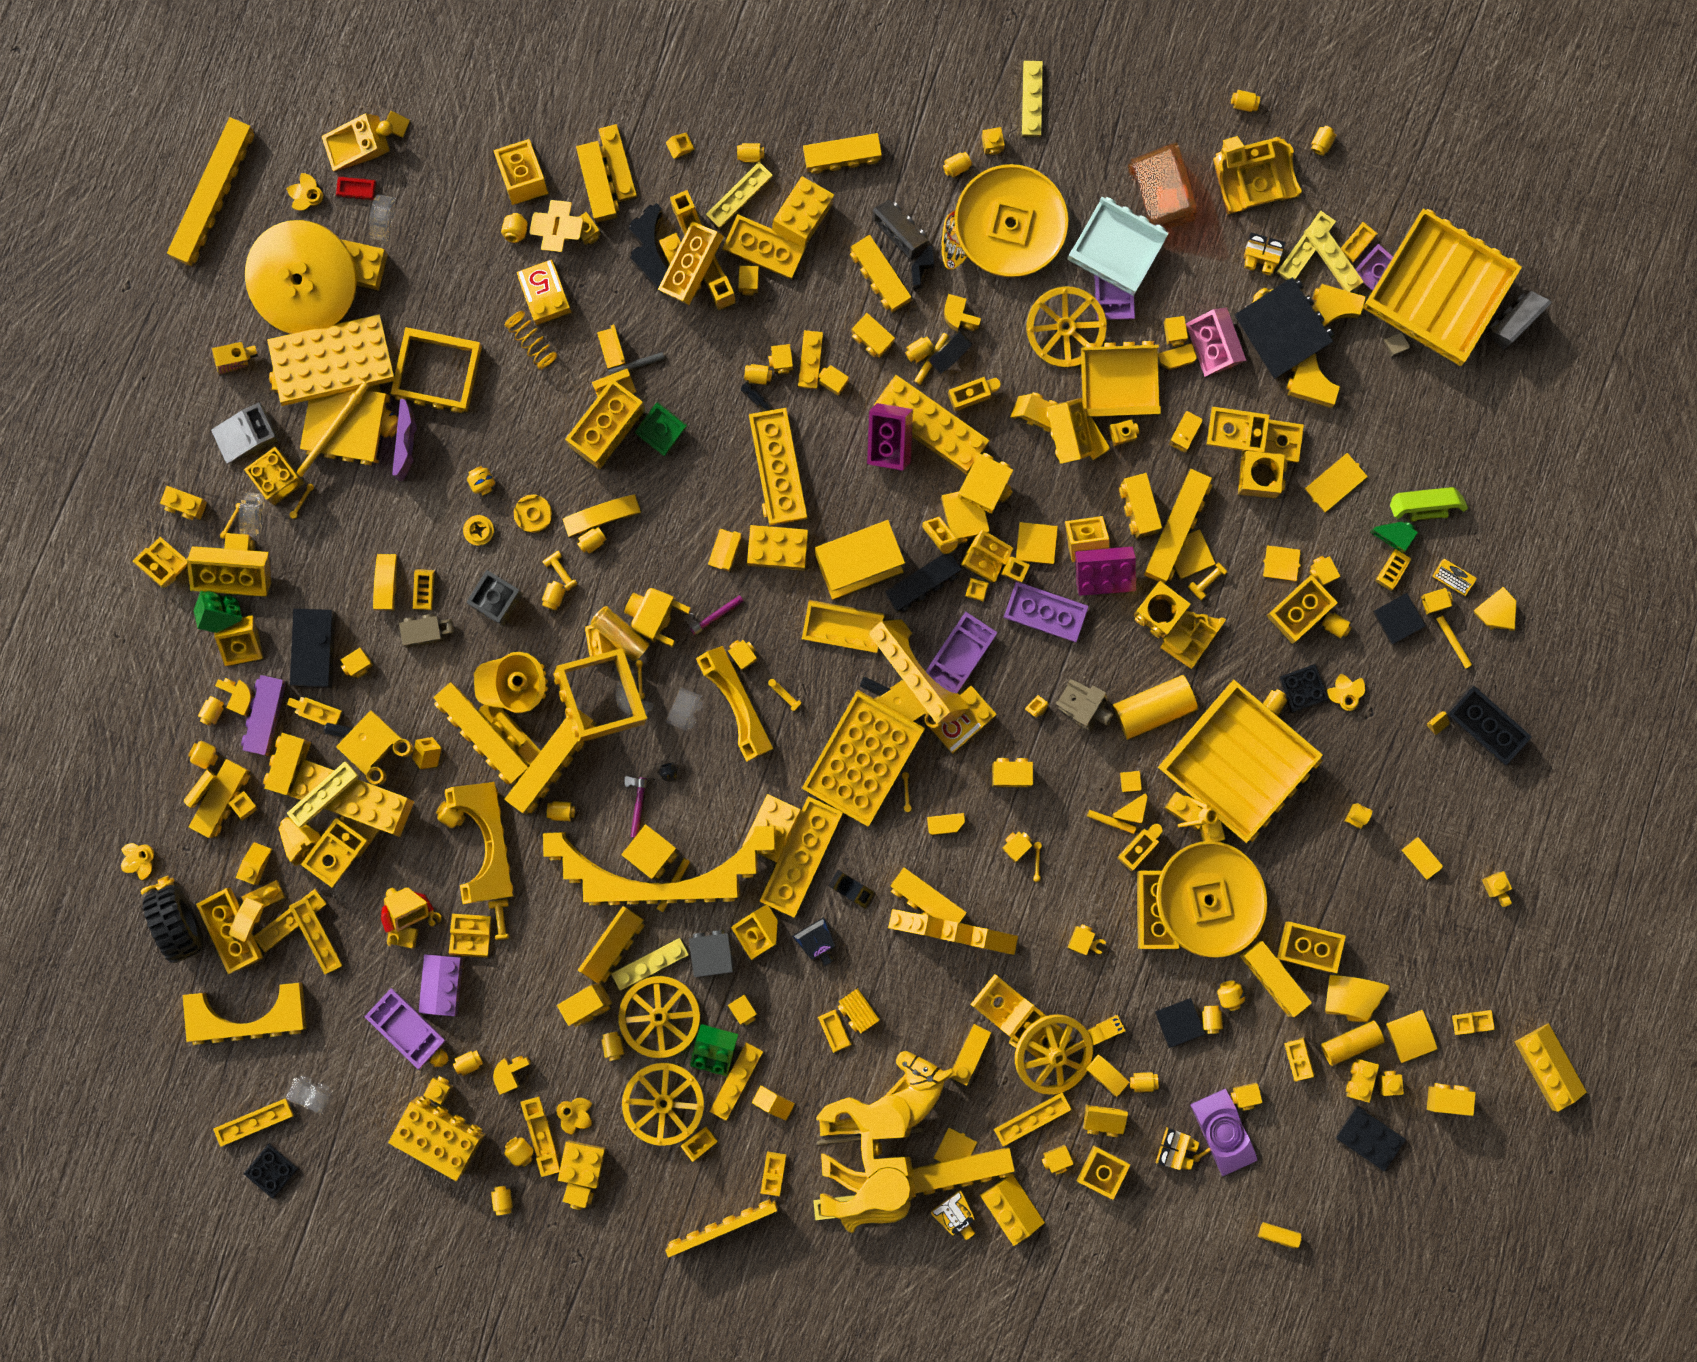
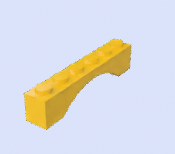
[696,646,773,762]

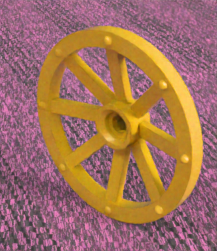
[1026,286,1107,367]
[619,976,700,1058]
[1015,1014,1093,1095]
[622,1063,704,1146]

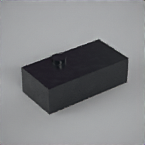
[290,609,336,688]
[1446,685,1532,766]

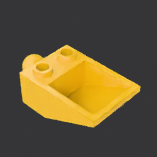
[322,113,393,171]

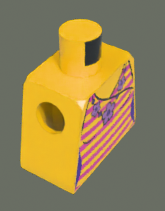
[212,342,258,375]

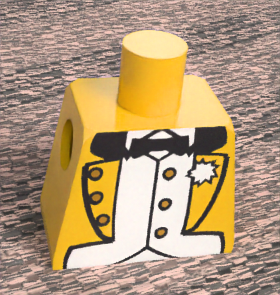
[930,1190,975,1240]

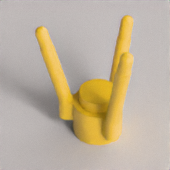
[1178,796,1219,827]

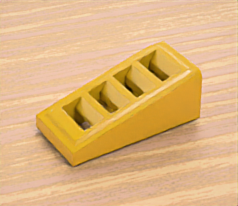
[1375,549,1411,591]
[413,569,435,610]

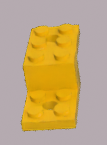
[1206,407,1304,463]
[301,816,380,888]
[970,974,1073,1066]

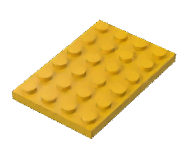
[267,314,395,406]
[802,690,925,827]

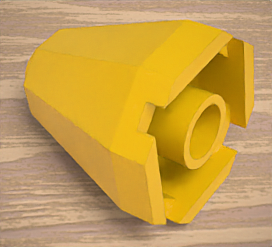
[279,817,321,866]

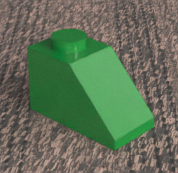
[1370,522,1418,553]

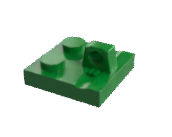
[634,402,688,456]

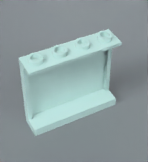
[1067,197,1168,296]

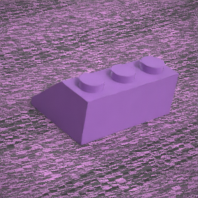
[419,954,463,1016]

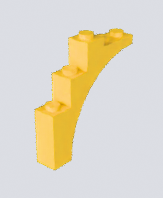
[888,909,1018,955]

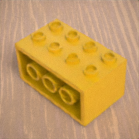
[388,1096,485,1181]

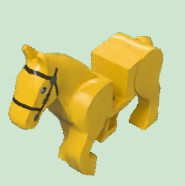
[816,1051,955,1233]

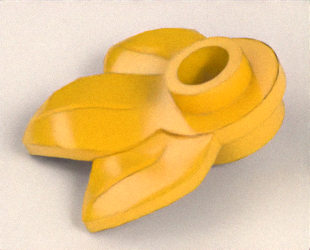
[286,173,323,211]
[1327,674,1365,711]
[121,843,154,880]
[141,876,175,895]
[556,1098,592,1135]

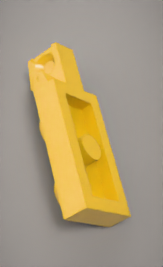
[287,697,342,725]

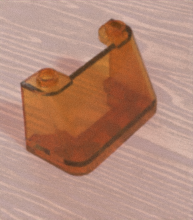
[1128,142,1197,229]

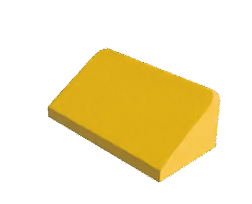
[1087,416,1110,460]
[1402,838,1443,880]

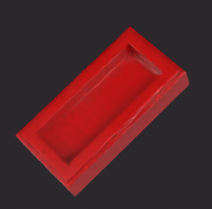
[336,177,376,200]

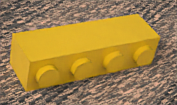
[803,133,882,174]
[576,141,619,223]
[850,234,911,313]
[189,759,250,839]
[890,868,967,923]

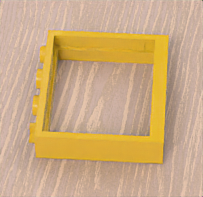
[391,327,482,413]
[553,648,647,743]

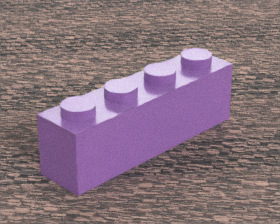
[241,675,286,756]

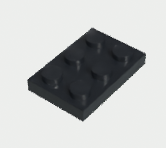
[1335,1106,1406,1172]

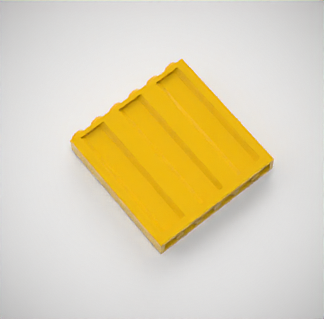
[1362,208,1522,366]
[1158,679,1323,843]

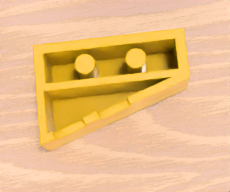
[1010,393,1059,433]

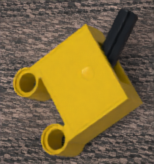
[860,677,941,728]
[324,710,413,785]

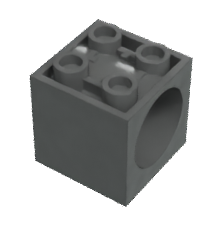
[466,570,524,626]
[689,930,734,977]

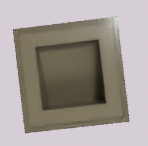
[1384,333,1410,357]

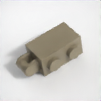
[399,614,454,647]

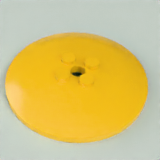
[954,164,1068,277]
[245,220,357,334]
[1157,841,1267,958]

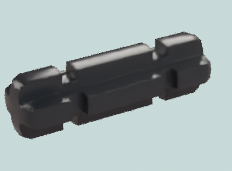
[740,382,772,412]

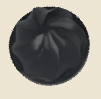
[659,763,678,782]

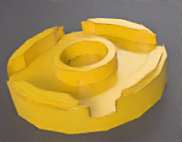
[514,495,552,533]

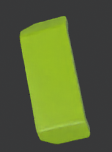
[1390,487,1468,522]

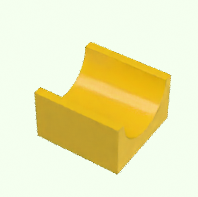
[815,520,905,600]

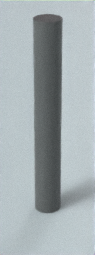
[608,352,665,375]

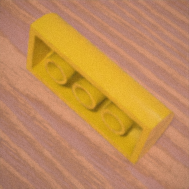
[658,221,724,305]
[1112,675,1198,740]
[196,887,263,974]

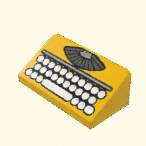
[1432,559,1477,596]

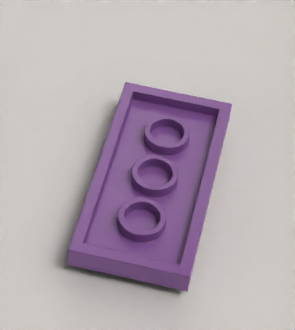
[1003,581,1088,643]

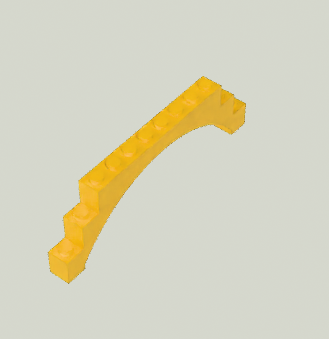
[543,826,777,905]

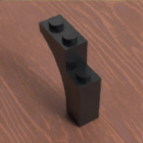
[629,203,668,294]

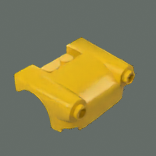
[1213,137,1302,215]

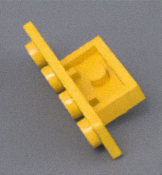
[479,705,541,766]

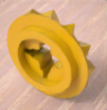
[463,515,494,546]

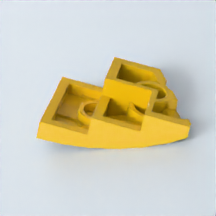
[1160,611,1226,669]
[1325,975,1390,1022]

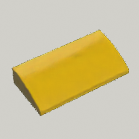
[802,600,884,653]

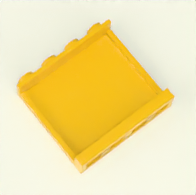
[1081,341,1161,417]
[300,389,390,466]

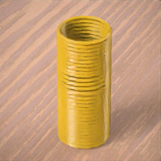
[591,606,649,661]
[1321,1020,1384,1066]

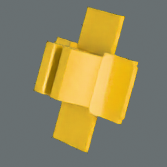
[530,200,584,252]

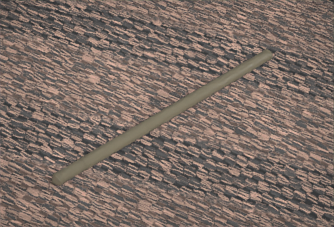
[816,1128,924,1145]

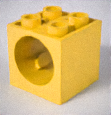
[244,447,304,505]
[1238,451,1287,499]
[1133,581,1190,638]
[621,824,678,880]

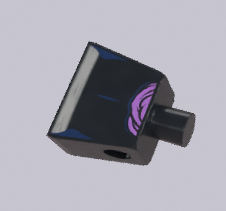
[792,917,835,966]

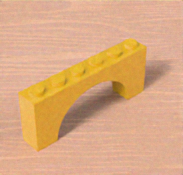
[670,190,736,311]
[1286,284,1365,408]
[868,619,970,724]
[445,782,513,904]
[183,983,306,1045]

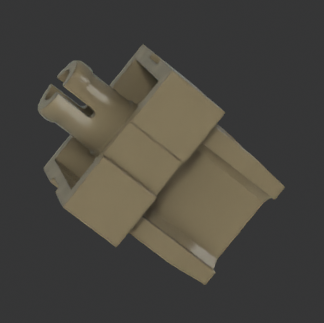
[1056,679,1114,732]

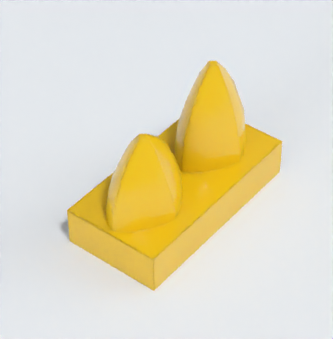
[241,880,285,908]

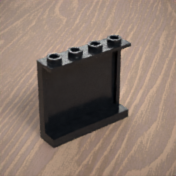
[1234,277,1335,379]

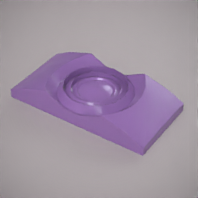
[1094,275,1135,320]
[392,399,417,481]
[926,612,997,693]
[365,988,446,1070]
[1190,1089,1258,1176]

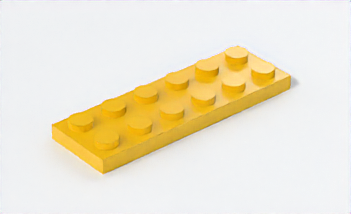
[749,408,807,526]
[759,796,843,918]
[665,1199,778,1258]

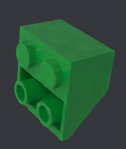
[194,591,242,633]
[690,1024,738,1076]

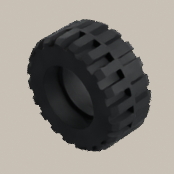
[142,885,204,963]

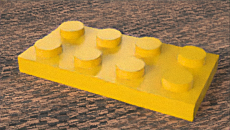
[722,214,807,280]

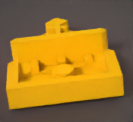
[1474,587,1516,631]

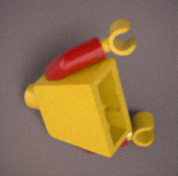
[381,888,441,947]

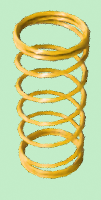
[504,311,558,369]

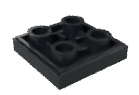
[1373,593,1426,645]
[1279,664,1329,713]
[1154,998,1205,1048]
[243,1143,299,1199]

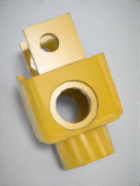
[624,588,691,648]

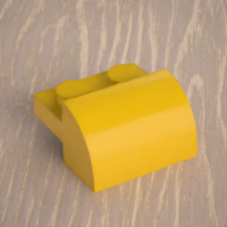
[133,537,187,588]

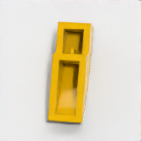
[373,554,397,611]

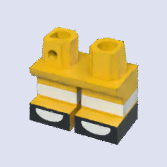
[1243,232,1286,276]
[1156,1127,1199,1170]

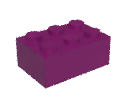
[867,403,913,470]
[1075,547,1136,596]

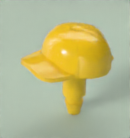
[474,652,548,713]

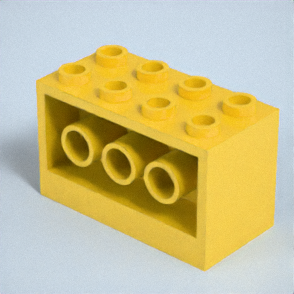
[565,379,645,470]

